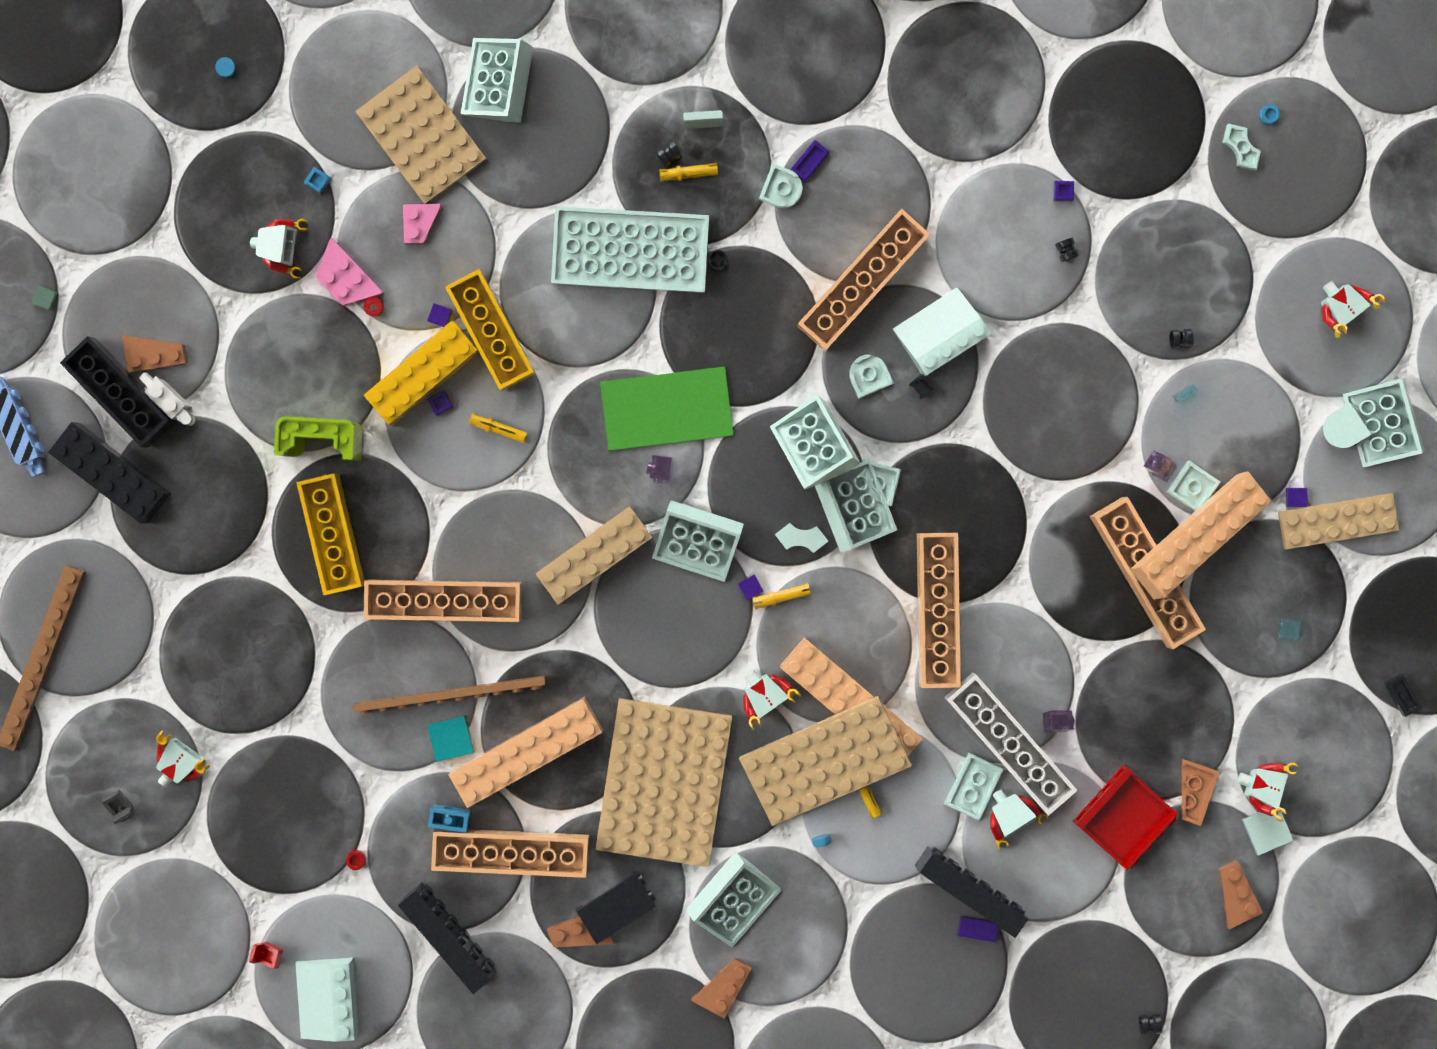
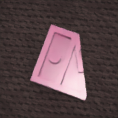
[403,204,441,244]

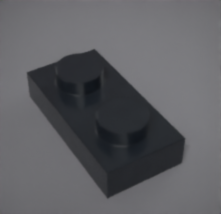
[1384,674,1422,717]

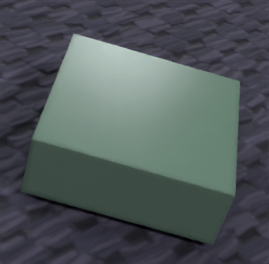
[31,285,58,310]

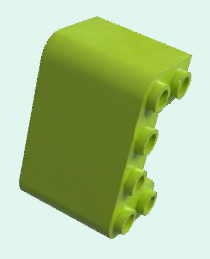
[274,416,363,461]

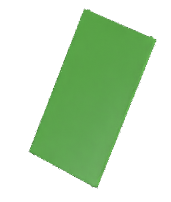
[600,367,734,451]

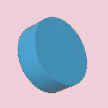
[215,57,236,78]
[1259,105,1280,125]
[811,834,831,847]

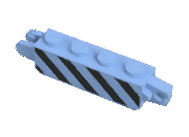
[0,377,45,477]

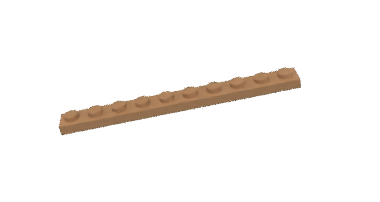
[0,565,85,751]
[353,675,547,714]

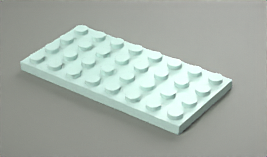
[551,206,709,293]

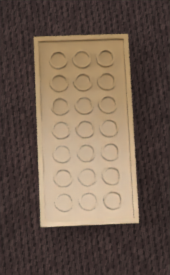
[739,696,912,826]

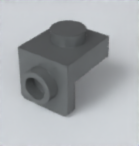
[102,789,133,825]

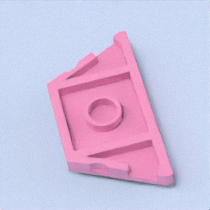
[316,238,384,306]

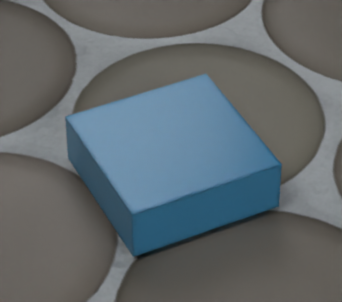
[304,167,331,194]

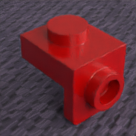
[249,942,283,969]

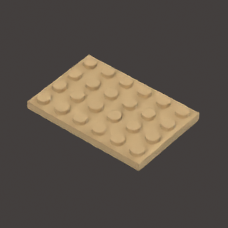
[355,65,487,204]

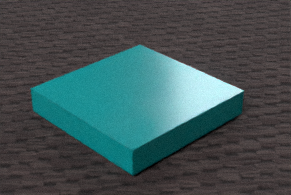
[427,715,474,762]

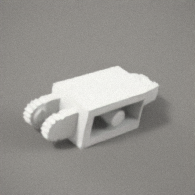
[139,372,196,426]

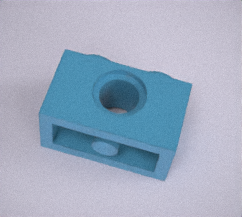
[428,804,472,833]

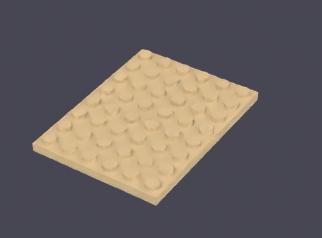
[595,698,732,867]

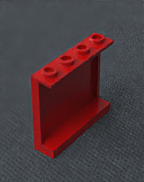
[1073,765,1179,871]

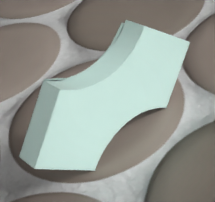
[1222,124,1261,171]
[775,523,828,553]

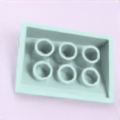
[461,38,533,123]
[893,288,991,377]
[1343,377,1425,468]
[770,395,860,490]
[815,459,897,552]
[652,500,743,582]
[686,852,782,947]
[296,957,359,1042]

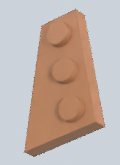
[122,335,187,373]
[1181,758,1219,826]
[1219,860,1263,929]
[547,916,614,947]
[691,958,752,1019]

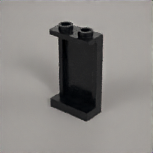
[575,872,656,945]

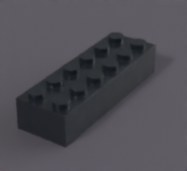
[60,336,176,448]
[48,422,171,524]
[915,846,1028,938]
[398,882,496,994]

